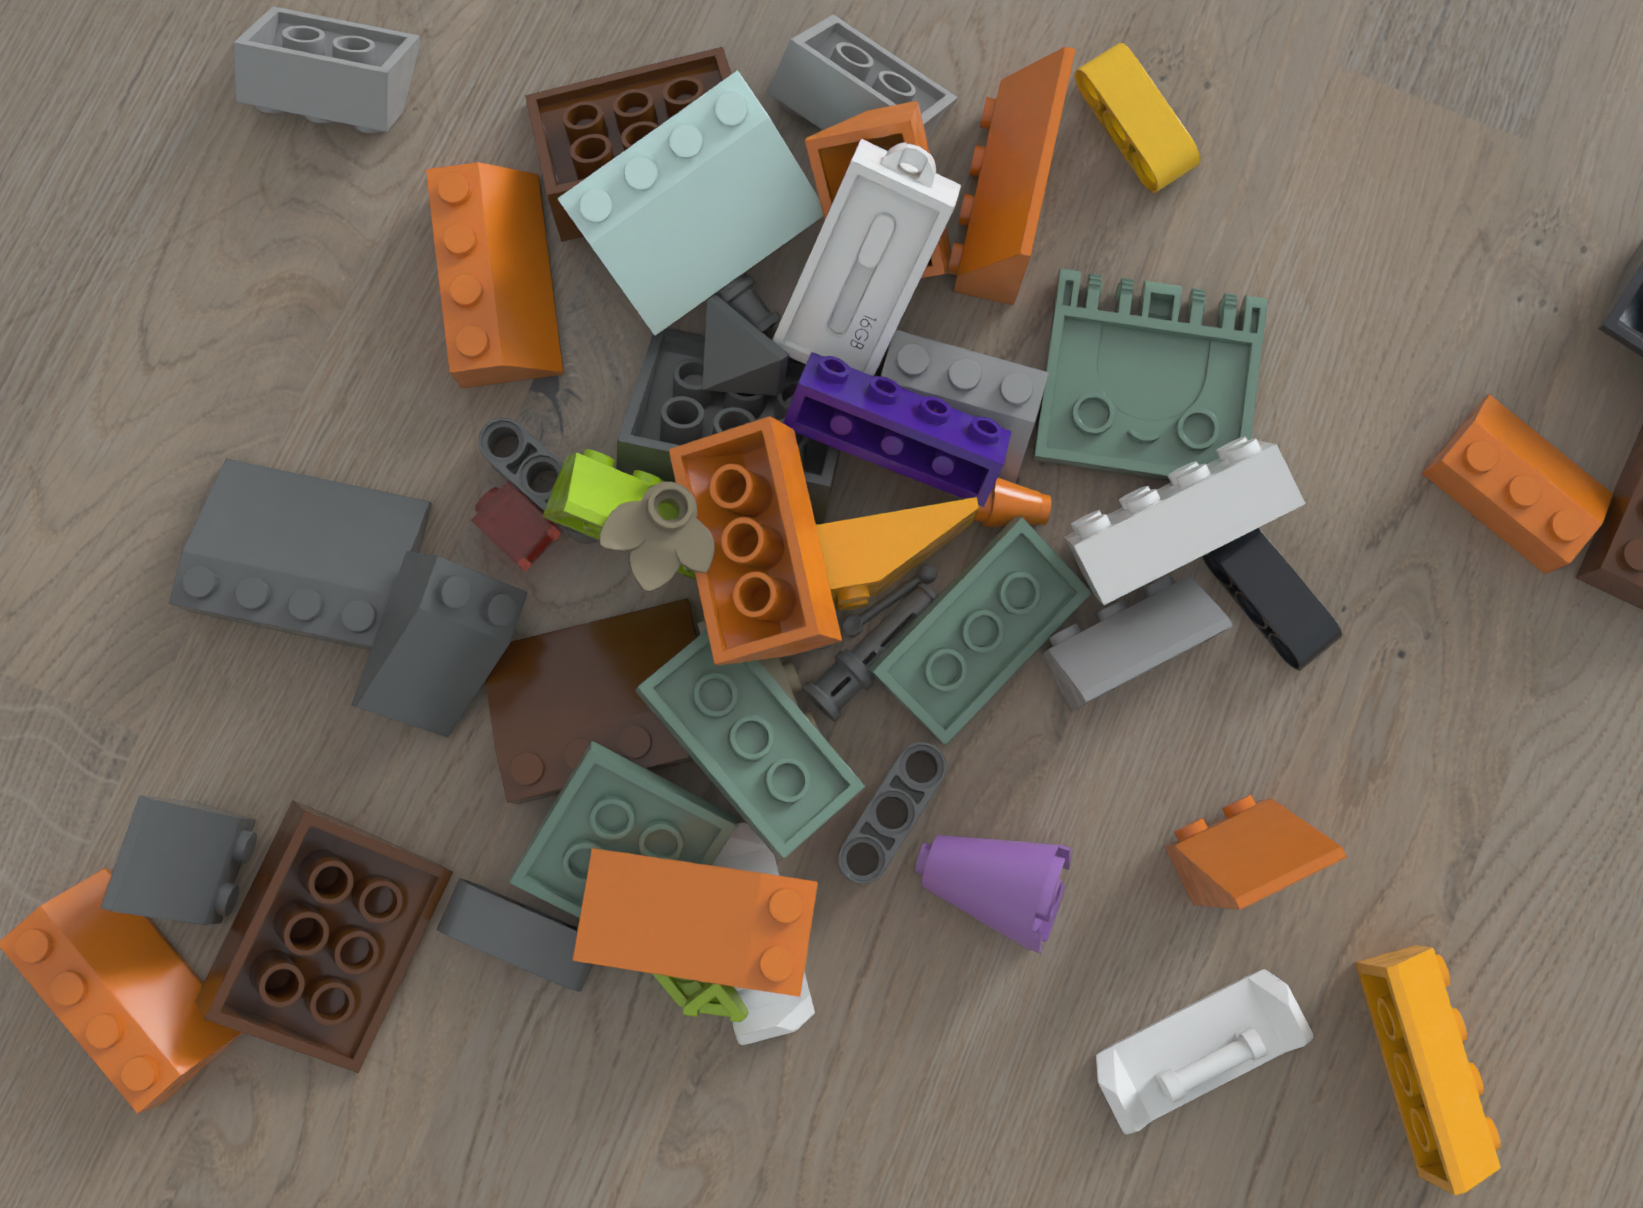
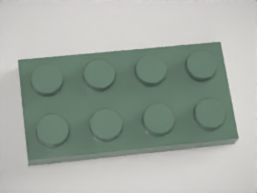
[868,516,1092,746]
[635,630,866,861]

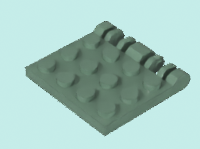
[1033,268,1267,481]

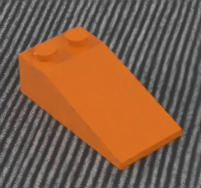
[1164,794,1347,910]
[572,848,818,997]

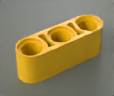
[1074,43,1201,193]

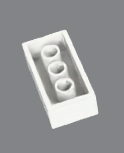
[1064,436,1306,605]

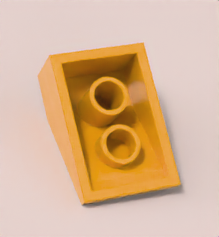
[816,497,979,611]

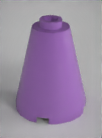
[915,835,1073,954]

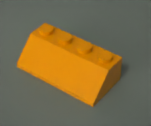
[1354,945,1501,1195]

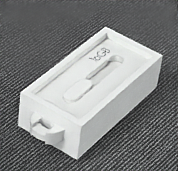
[772,139,961,376]

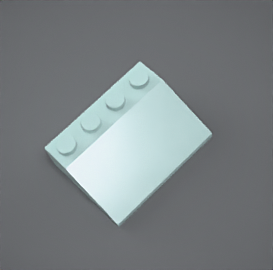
[558,70,824,336]

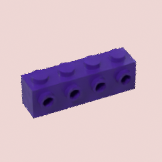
[783,352,1012,507]

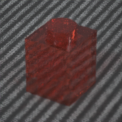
[471,482,561,571]

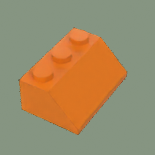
[805,101,952,278]
[1422,394,1613,574]

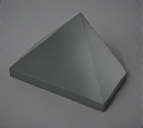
[702,294,789,396]

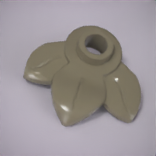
[599,482,714,592]

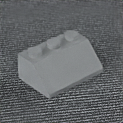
[233,6,420,133]
[767,15,958,142]
[881,330,1049,484]
[1041,575,1233,712]

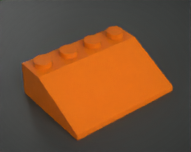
[947,47,1076,305]

